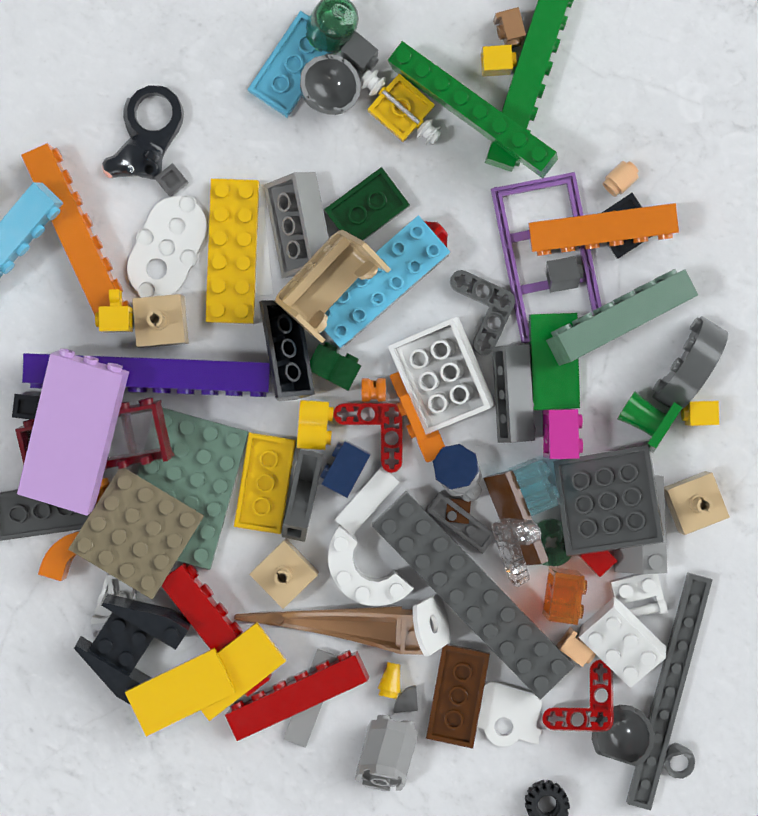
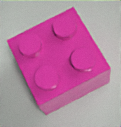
[542,409,583,459]

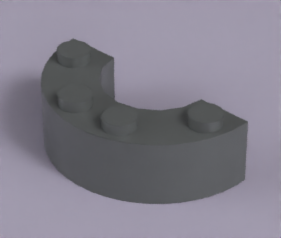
[652,316,728,410]

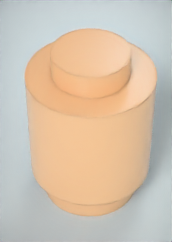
[603,161,639,197]

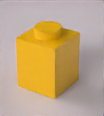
[481,45,517,77]
[681,401,719,426]

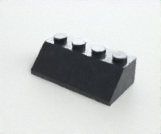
[259,300,315,401]

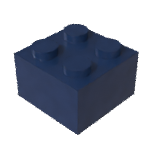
[320,440,371,498]

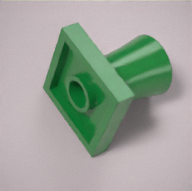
[617,391,683,453]

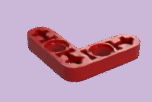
[333,403,402,473]
[542,660,614,732]

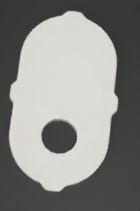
[127,195,207,298]

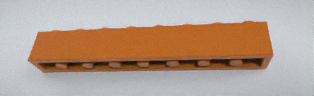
[21,143,131,315]

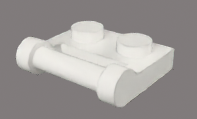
[609,574,667,617]

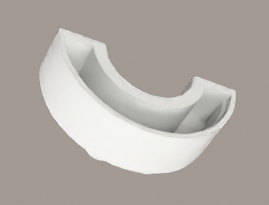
[328,525,414,606]

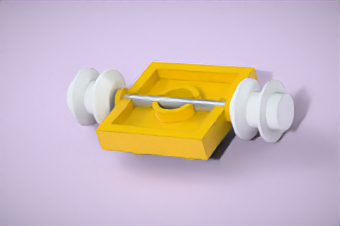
[361,70,442,145]

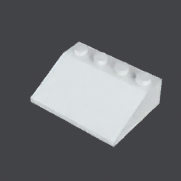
[388,317,495,434]

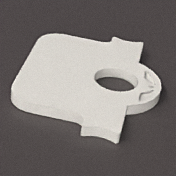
[477,681,542,747]

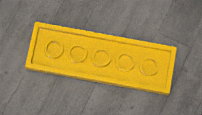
[205,178,259,324]

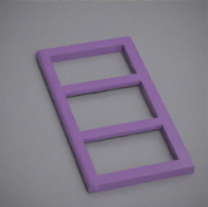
[491,172,602,344]

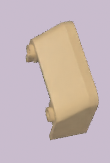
[275,230,391,343]

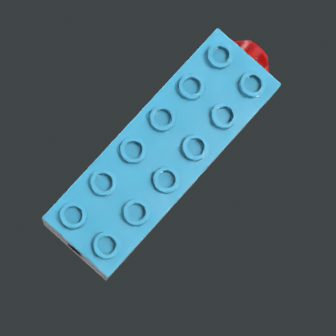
[324,215,450,349]

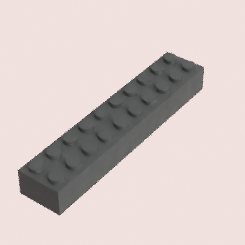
[372,491,575,700]

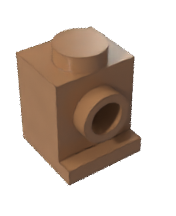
[493,7,526,48]

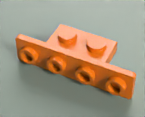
[390,371,445,462]

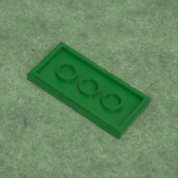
[529,313,580,410]

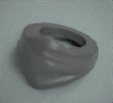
[664,743,695,779]

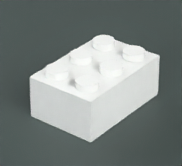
[579,596,666,688]

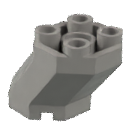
[355,715,418,791]

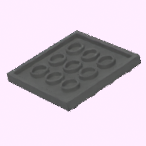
[553,445,665,556]

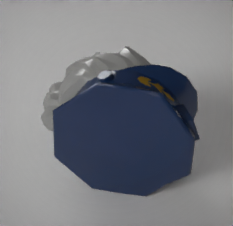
[433,444,482,502]

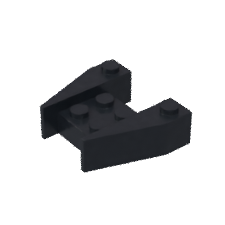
[74,594,190,705]

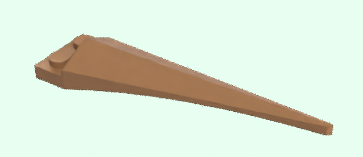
[234,606,424,655]

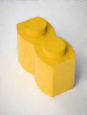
[297,400,334,450]

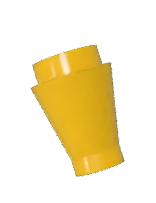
[377,662,401,699]

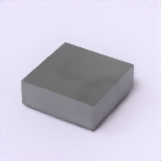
[154,163,189,197]

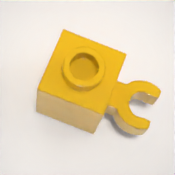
[95,289,133,333]

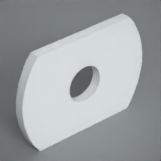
[413,594,450,656]

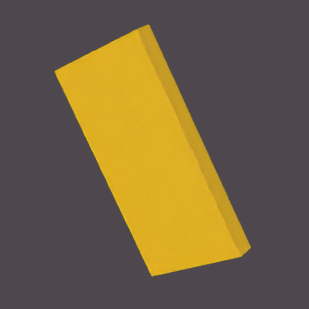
[234,432,296,534]
[201,622,286,721]
[125,648,236,737]

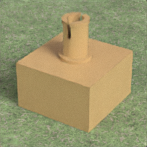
[132,294,189,348]
[664,471,730,535]
[249,538,319,609]

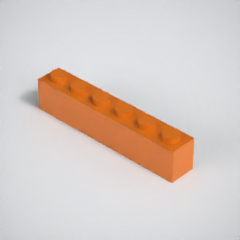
[528,203,679,256]

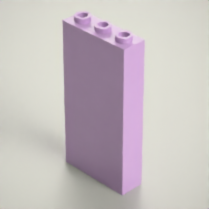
[17,348,129,515]

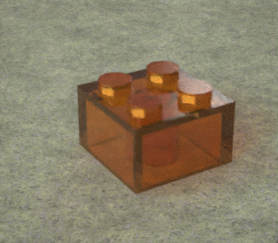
[542,566,587,625]

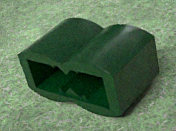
[310,342,361,391]

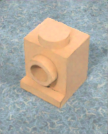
[556,627,596,667]

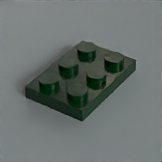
[324,167,410,241]

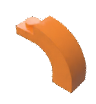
[38,530,80,581]

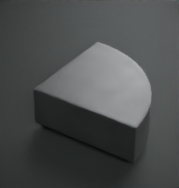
[394,686,418,713]

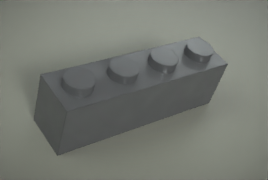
[492,345,536,443]

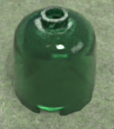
[306,0,359,54]

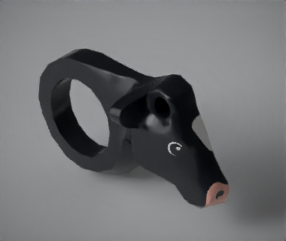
[102,85,184,180]

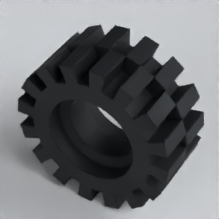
[525,780,570,816]

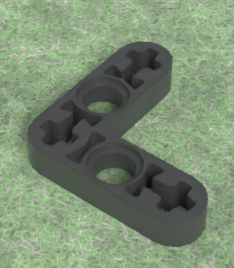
[450,270,515,355]

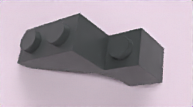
[282,449,324,542]

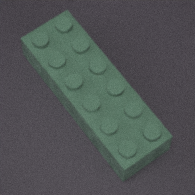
[546,269,698,366]

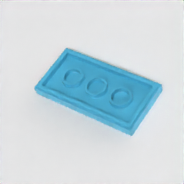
[247,11,340,118]

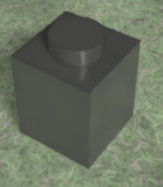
[341,32,379,74]
[545,256,583,293]

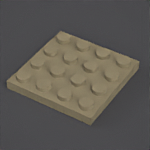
[68,468,204,600]

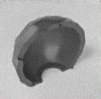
[300,54,361,115]
[591,705,655,767]

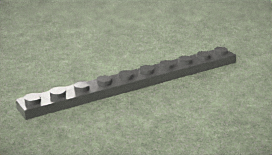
[626,572,713,810]

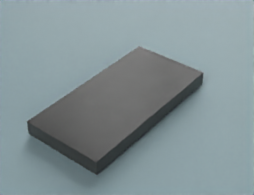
[0,490,91,541]

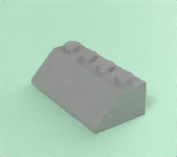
[264,172,329,278]
[613,475,667,574]

